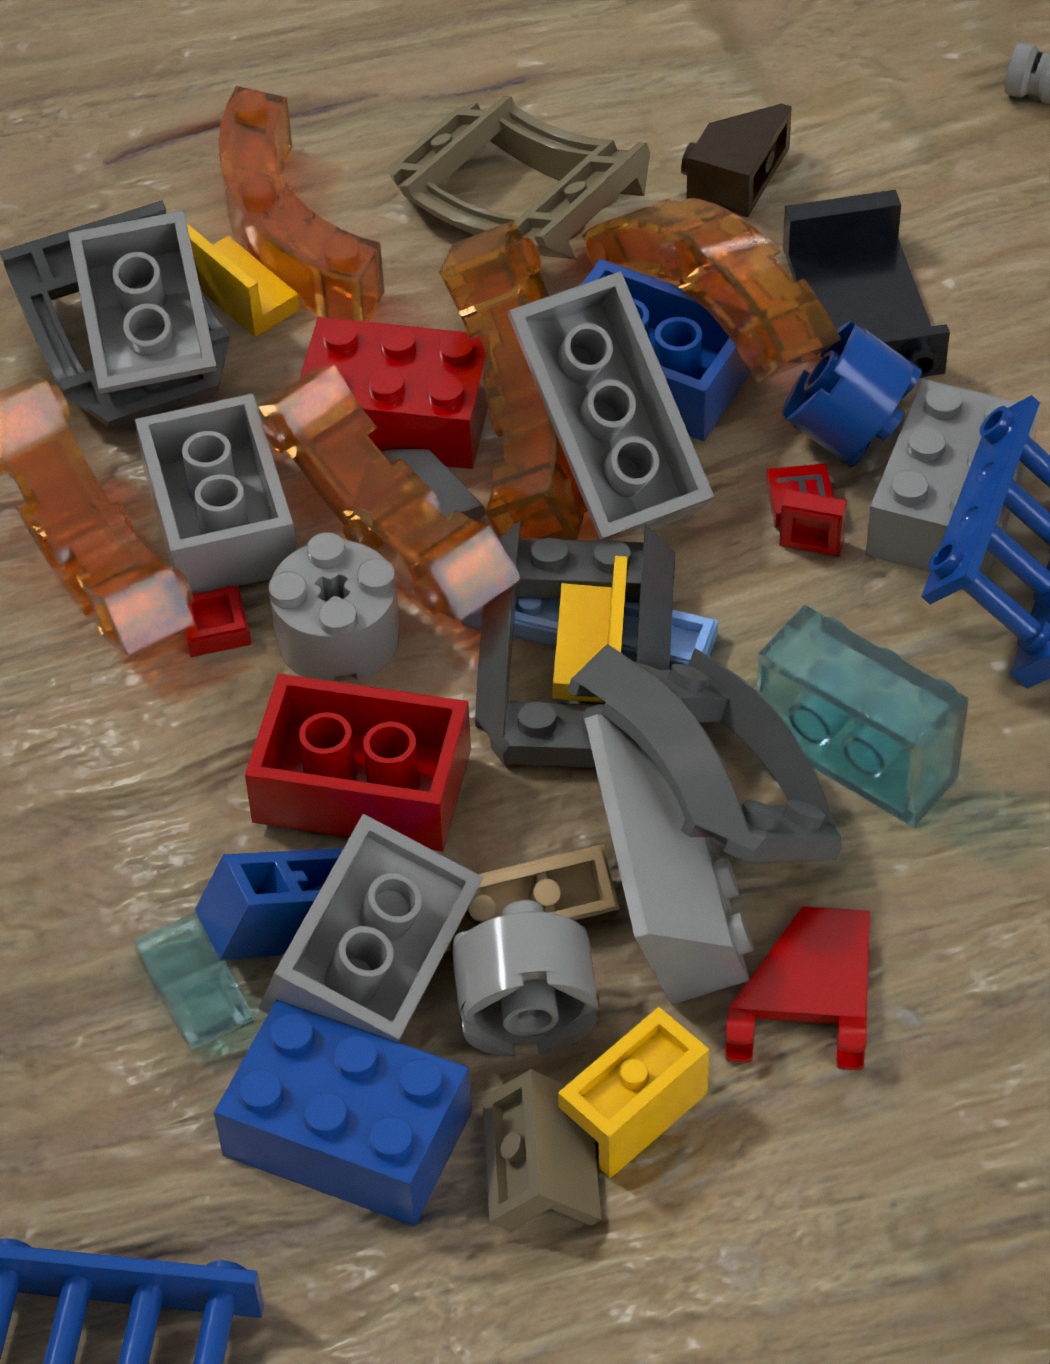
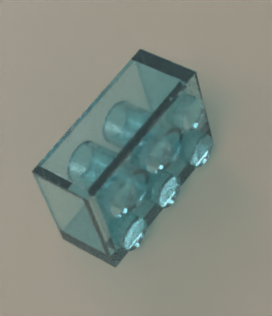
[757,605,969,828]

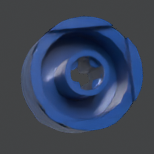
[782,321,922,467]

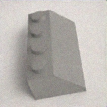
[507,271,714,541]
[584,714,754,1005]

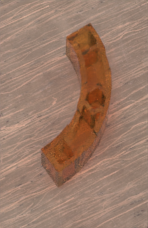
[218,86,385,322]
[582,198,841,383]
[439,220,588,540]
[258,366,522,621]
[0,377,195,656]

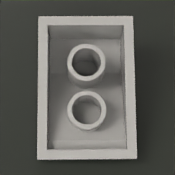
[68,210,217,394]
[258,814,484,1042]

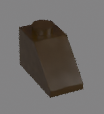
[681,104,792,217]

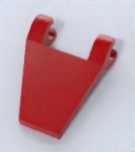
[725,906,870,1070]

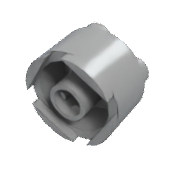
[269,532,400,682]
[451,900,599,1056]

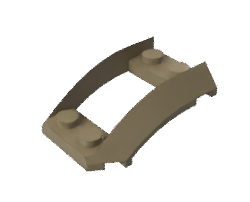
[387,96,650,260]

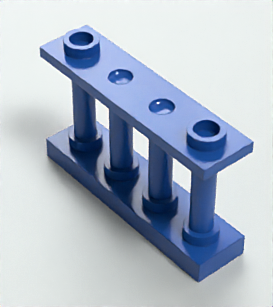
[921,395,1050,688]
[0,1238,264,1364]

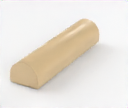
[445,844,620,952]

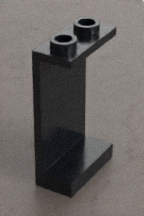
[783,190,950,378]

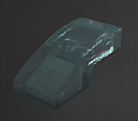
[134,912,254,1051]

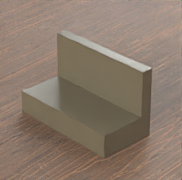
[482,1069,601,1231]

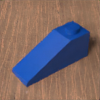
[195,848,344,960]

